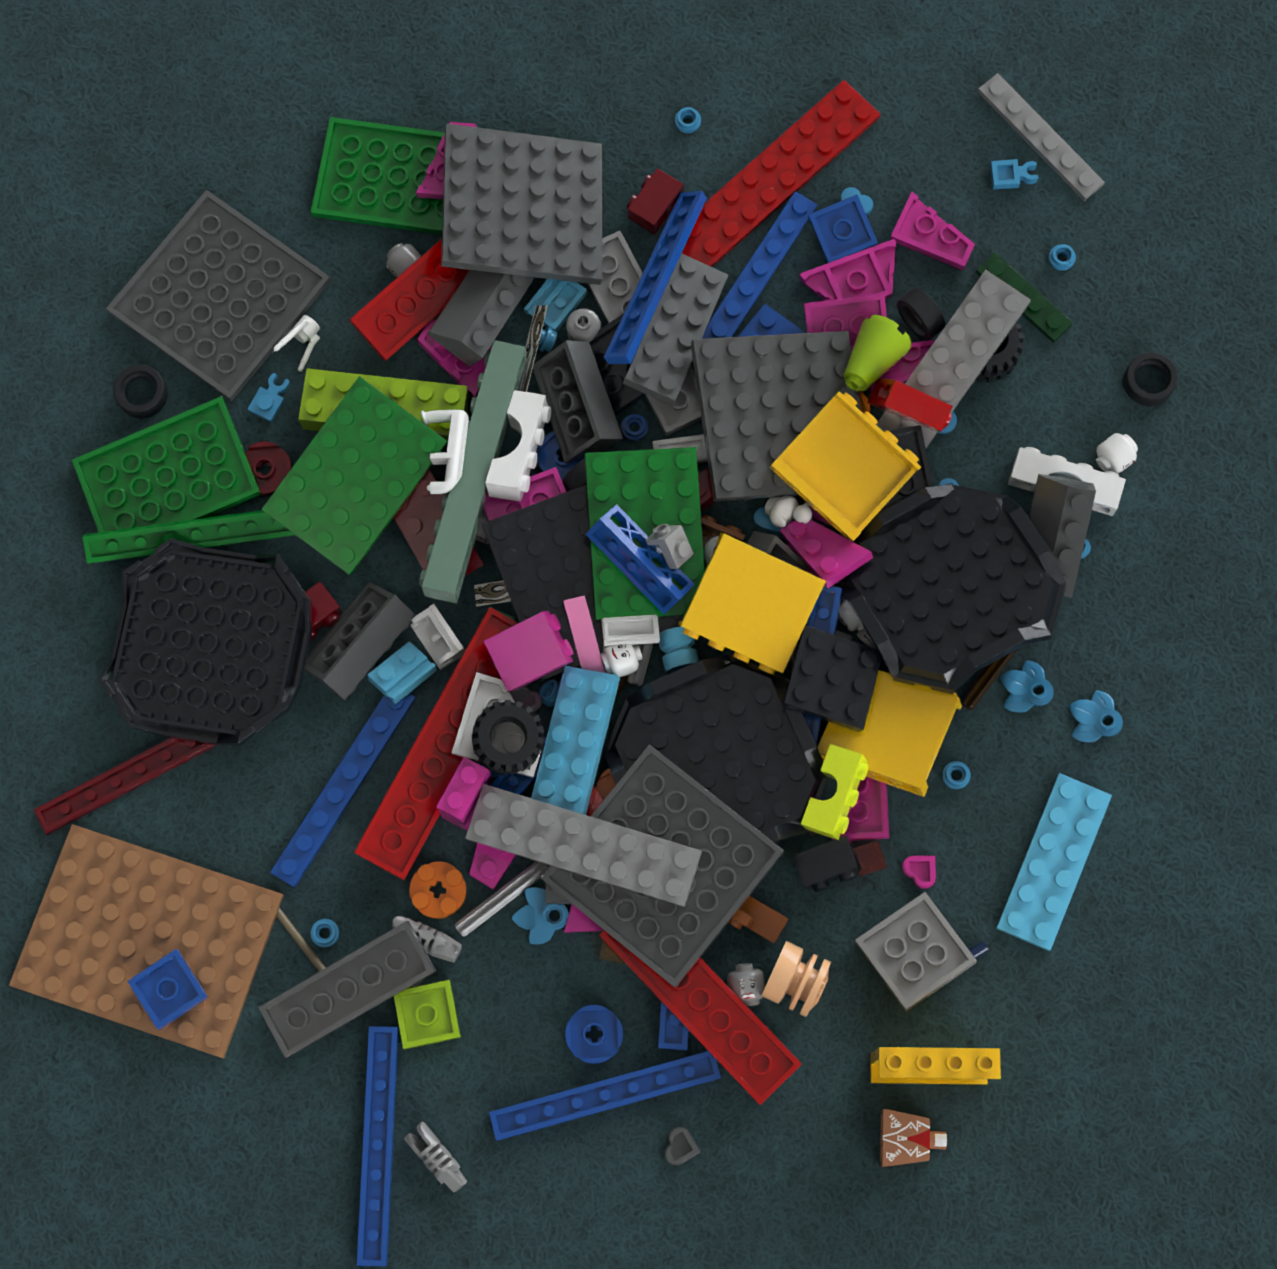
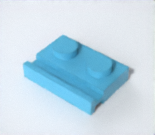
[524,279,587,332]
[368,641,437,705]

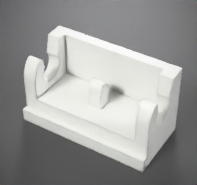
[410,604,465,670]

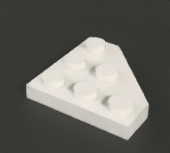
[452,672,541,778]

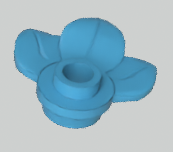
[1000,660,1054,713]
[1069,690,1123,743]
[512,887,569,944]

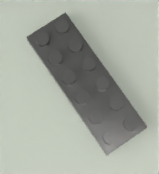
[623,253,728,406]
[258,921,436,1058]

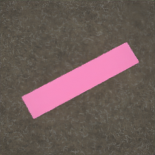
[564,596,605,673]

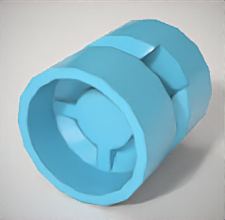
[659,627,699,674]

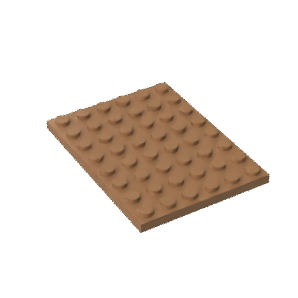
[9,824,284,1059]

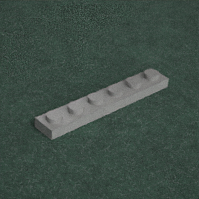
[978,73,1105,201]

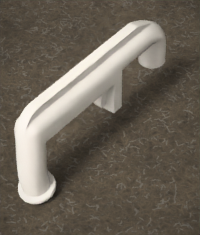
[421,410,469,494]

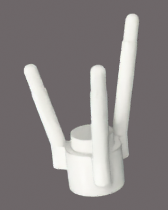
[272,315,320,372]

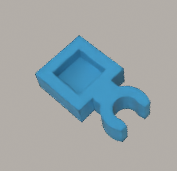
[990,159,1038,190]
[247,373,290,423]

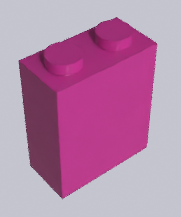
[484,611,573,692]
[437,757,493,831]

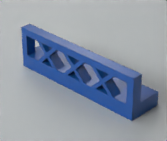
[586,504,695,614]

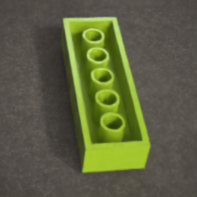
[298,369,470,445]

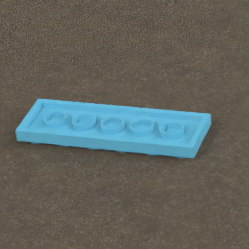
[531,666,620,815]
[996,773,1112,951]

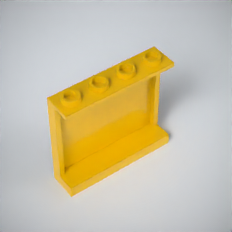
[769,391,921,541]
[678,533,826,675]
[817,670,962,797]
[870,1047,1001,1085]

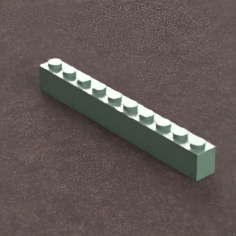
[419,340,527,604]

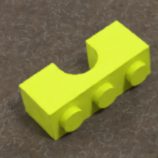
[801,744,869,840]

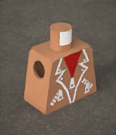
[880,1109,947,1167]

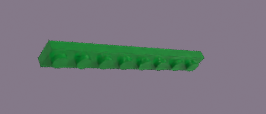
[83,510,295,564]

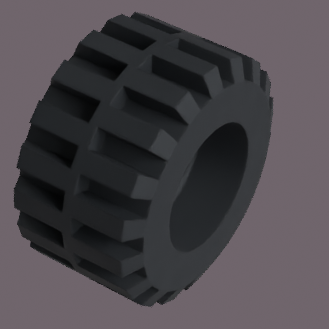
[976,323,1024,382]
[472,700,544,775]

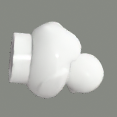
[765,495,812,528]

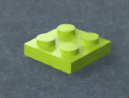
[394,980,461,1050]

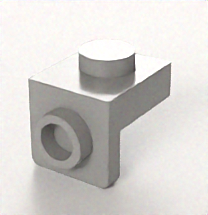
[646,524,694,569]

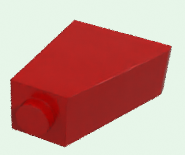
[867,378,953,432]

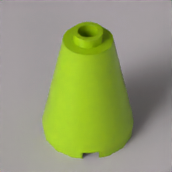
[843,315,911,391]

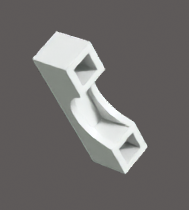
[485,390,551,502]
[1008,447,1126,516]

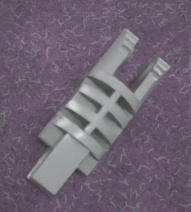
[392,916,462,963]
[404,1122,467,1192]

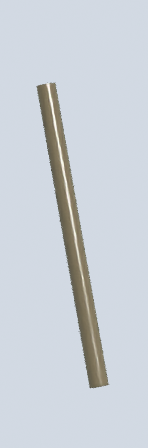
[276,908,326,972]

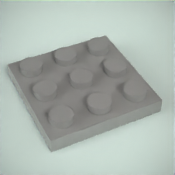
[855,892,977,1012]

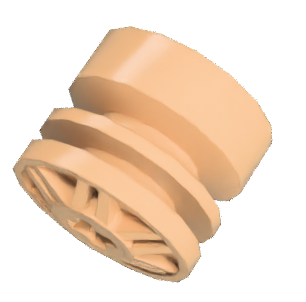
[761,941,831,1017]

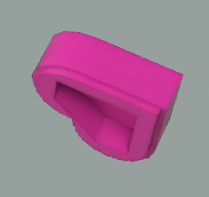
[902,856,936,889]

